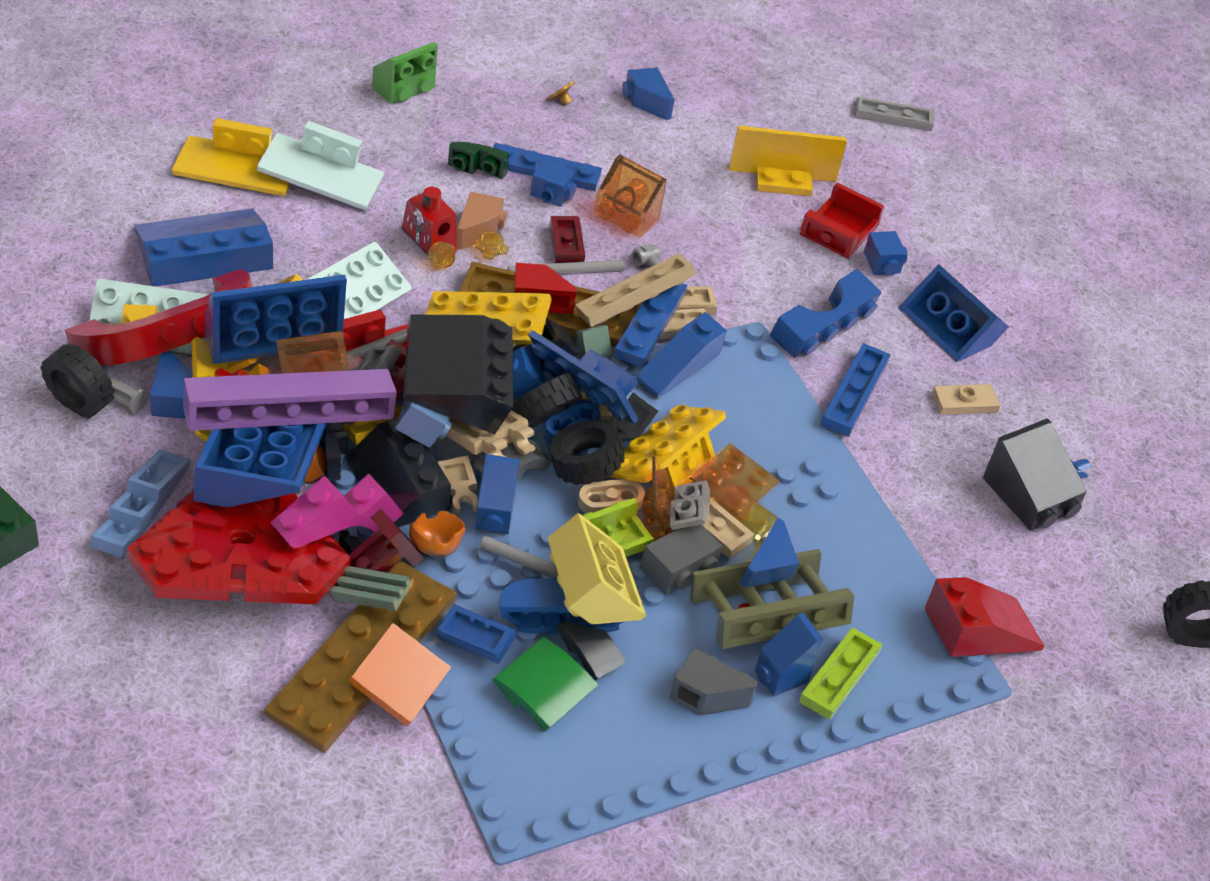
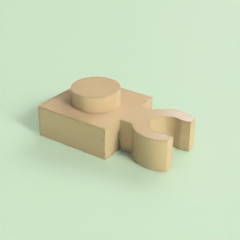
[438,455,478,516]

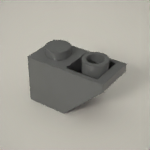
[669,648,758,715]

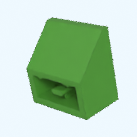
[372,42,438,104]

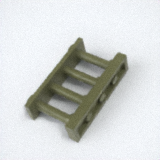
[690,549,854,649]

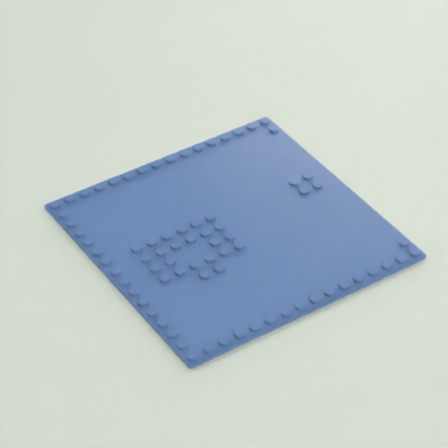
[319,322,1012,866]

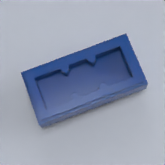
[435,604,517,664]

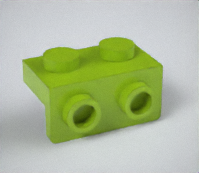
[583,498,654,557]

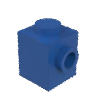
[530,160,577,207]
[864,231,908,276]

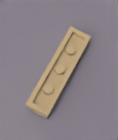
[575,253,696,327]

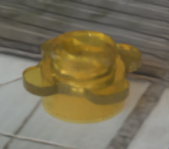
[474,231,509,260]

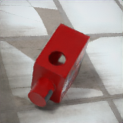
[401,186,457,261]

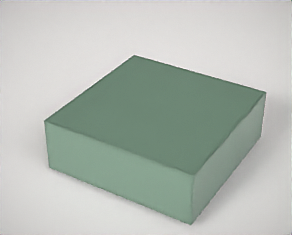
[576,325,612,358]

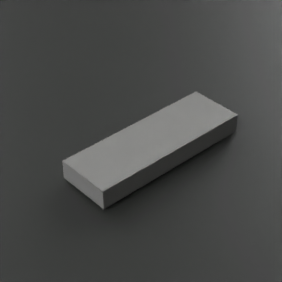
[855,97,934,131]

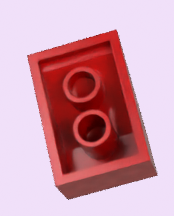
[925,577,1044,657]

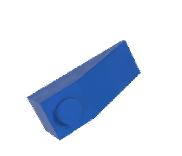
[636,312,727,398]

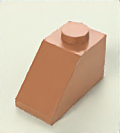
[457,192,508,250]

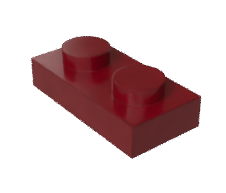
[549,216,585,263]

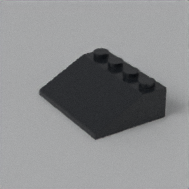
[403,314,513,435]

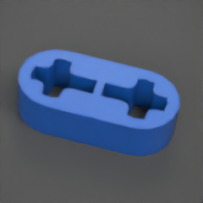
[544,403,600,444]

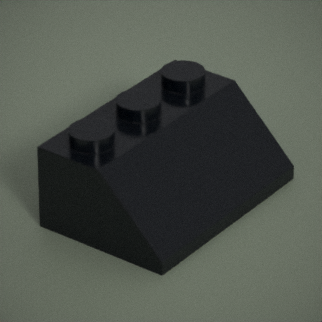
[346,418,451,527]

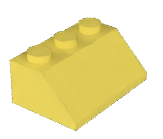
[547,513,647,625]

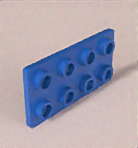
[528,330,639,425]

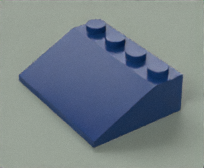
[134,208,273,287]
[205,275,347,364]
[193,423,326,507]

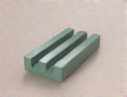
[330,566,412,611]

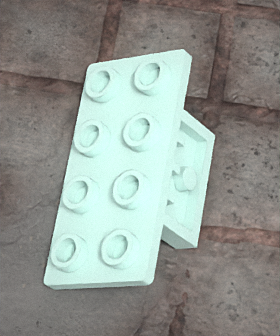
[257,121,384,210]
[307,242,412,319]
[89,279,209,355]

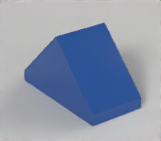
[739,517,800,587]

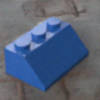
[899,264,1009,362]

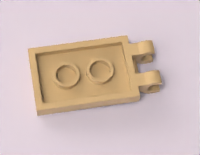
[446,410,535,457]

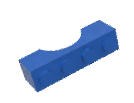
[770,269,882,358]

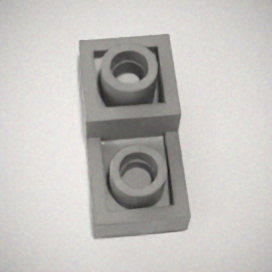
[670,480,710,530]

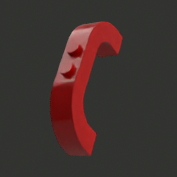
[64,269,253,366]

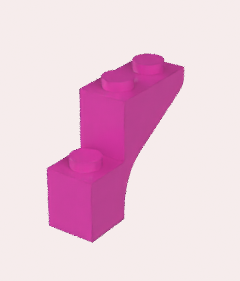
[270,474,404,548]

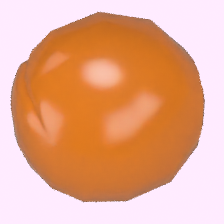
[409,511,466,557]

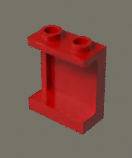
[800,183,884,259]

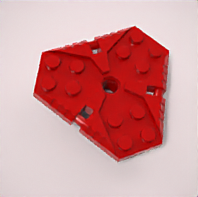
[127,488,351,605]

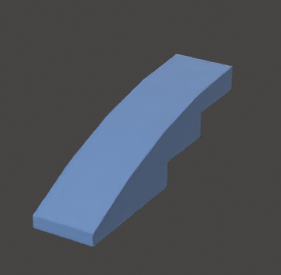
[90,449,191,558]

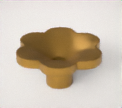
[546,80,575,106]

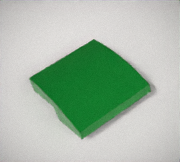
[492,636,598,732]

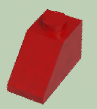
[513,262,577,314]

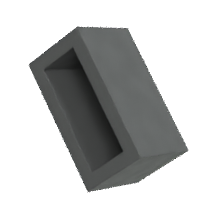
[639,524,723,595]

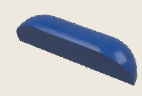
[499,578,624,633]

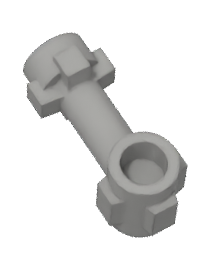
[631,244,660,267]

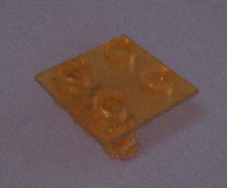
[689,443,780,518]
[643,456,677,542]

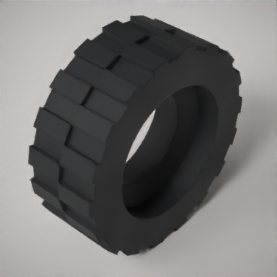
[40,344,115,419]
[512,373,583,428]
[548,419,625,485]
[1162,580,1210,648]

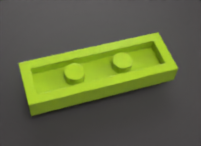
[799,627,883,720]

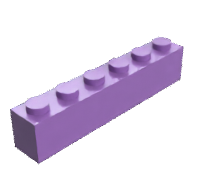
[183,369,397,431]

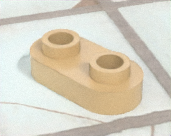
[578,479,645,513]

